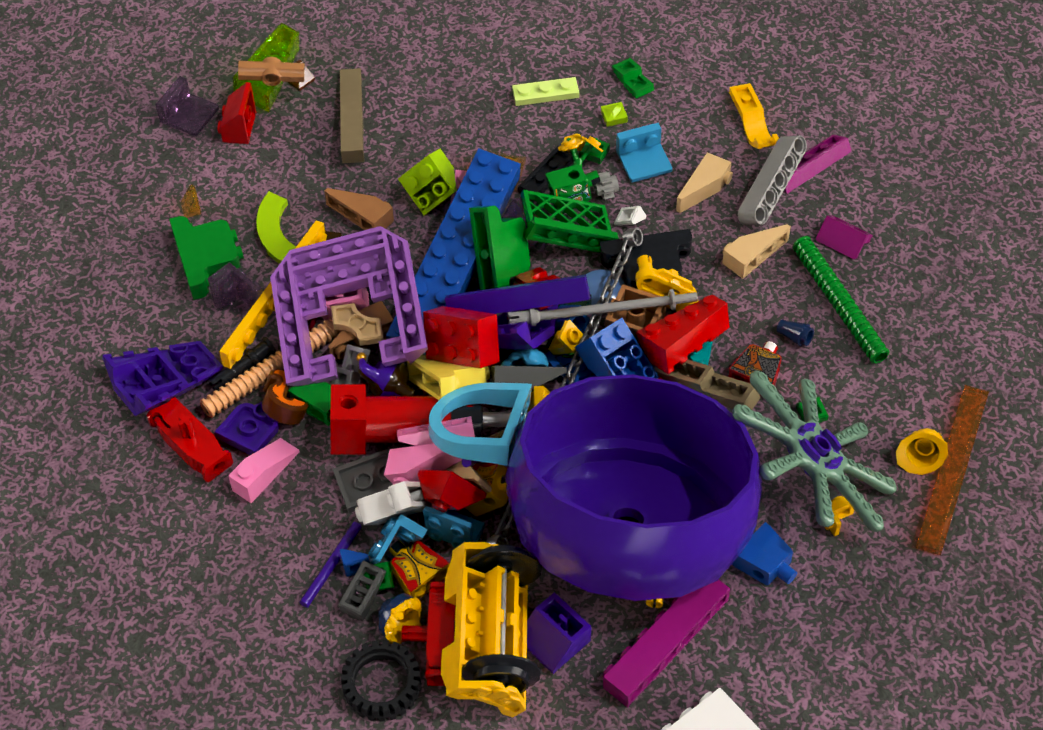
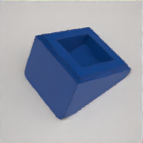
[339,549,370,577]

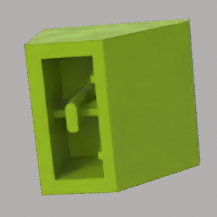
[398,148,457,215]

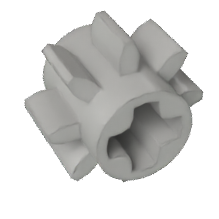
[593,172,619,200]

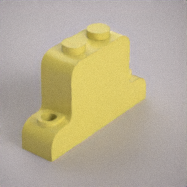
[407,355,490,400]

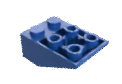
[575,318,659,379]

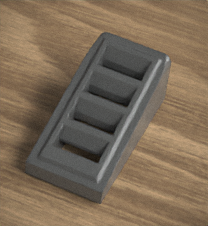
[338,561,386,621]

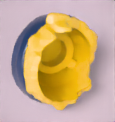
[378,593,422,644]

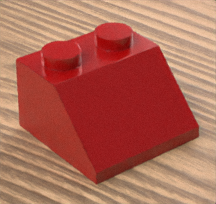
[218,82,257,144]

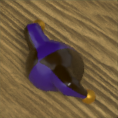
[356,352,427,396]

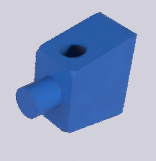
[732,522,797,585]

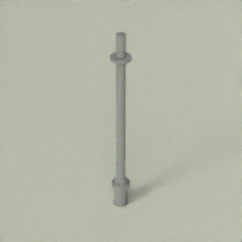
[507,289,698,327]

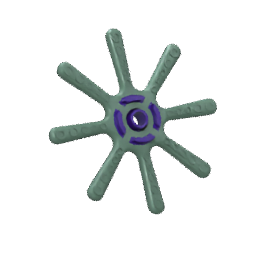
[732,371,897,532]

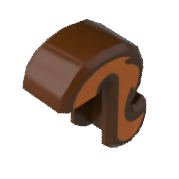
[261,369,309,425]

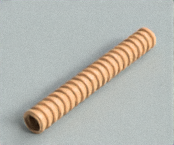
[200,316,342,418]

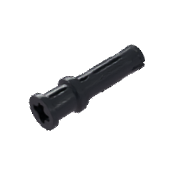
[208,337,276,391]

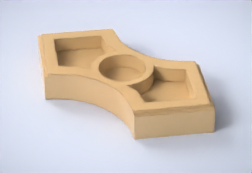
[331,303,384,346]

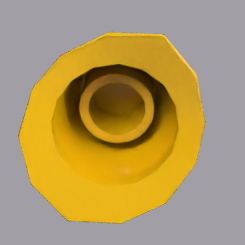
[896,428,948,475]

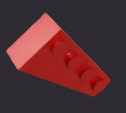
[636,295,730,375]

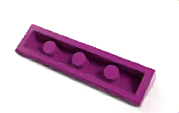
[784,134,851,194]

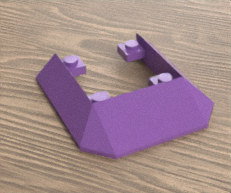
[270,226,428,386]

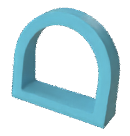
[428,383,532,466]

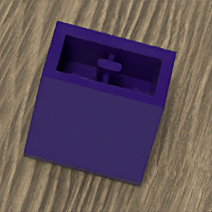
[527,592,591,674]

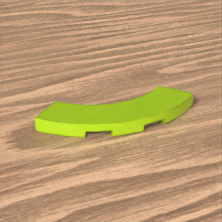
[256,191,297,264]

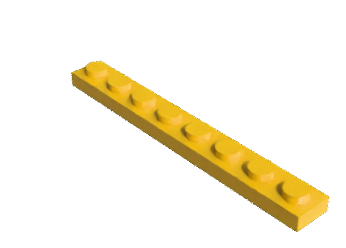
[219,220,327,369]

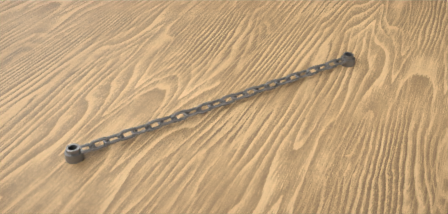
[486,227,643,545]

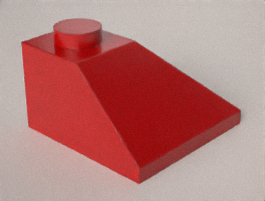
[418,470,487,512]

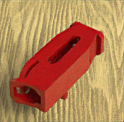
[146,397,233,482]
[401,581,456,686]

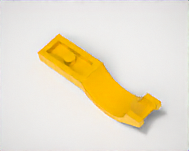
[729,83,779,149]

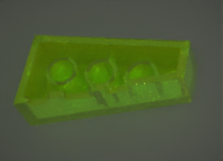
[232,23,299,112]

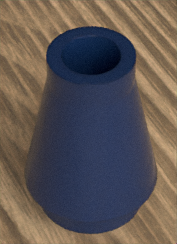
[777,319,814,346]

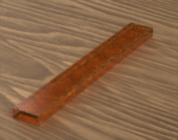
[916,385,989,556]

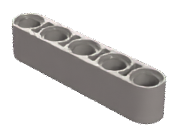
[738,135,807,225]

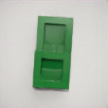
[612,58,654,99]

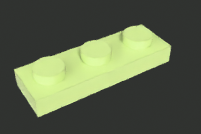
[512,77,579,106]

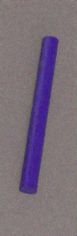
[300,522,362,608]

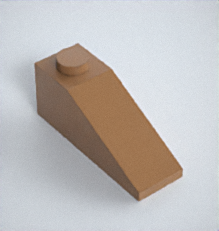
[324,188,394,230]

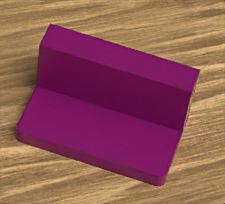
[816,215,873,259]

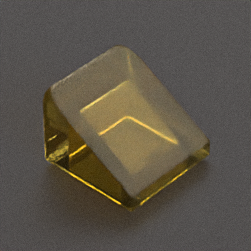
[181,184,201,218]

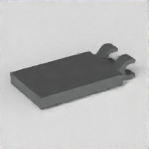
[333,443,414,513]

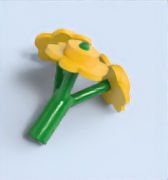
[558,134,603,168]

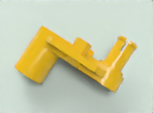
[635,255,698,312]

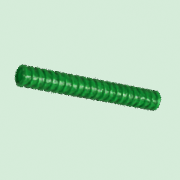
[792,236,890,364]

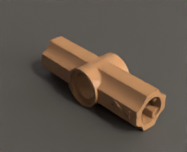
[238,57,305,86]

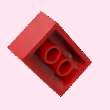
[423,306,500,368]

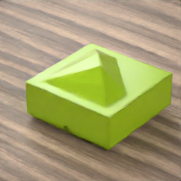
[601,102,628,127]

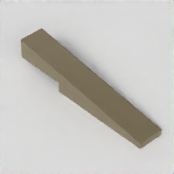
[340,68,365,163]
[651,360,761,410]

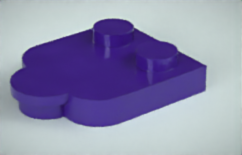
[214,402,279,455]

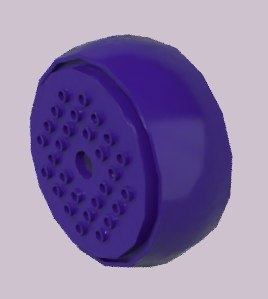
[505,374,762,601]

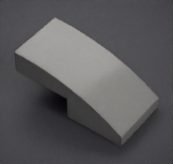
[331,344,370,384]

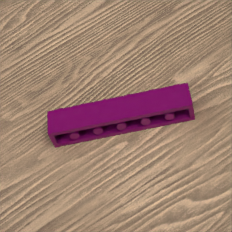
[603,580,730,708]

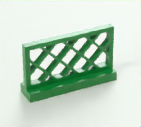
[520,190,619,252]

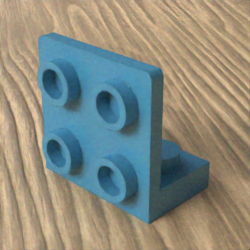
[616,123,672,182]
[423,506,485,548]
[368,514,428,565]

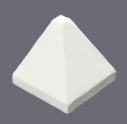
[614,206,646,226]

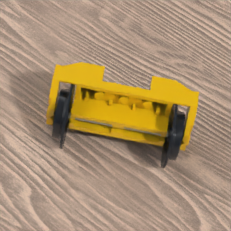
[441,542,542,718]

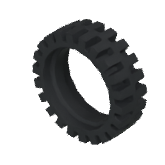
[341,640,421,722]

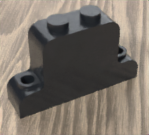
[599,229,692,289]

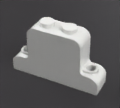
[355,481,433,525]

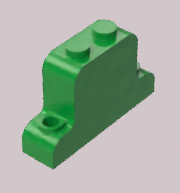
[469,206,531,290]
[169,216,244,300]

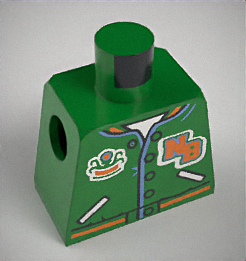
[545,164,601,214]

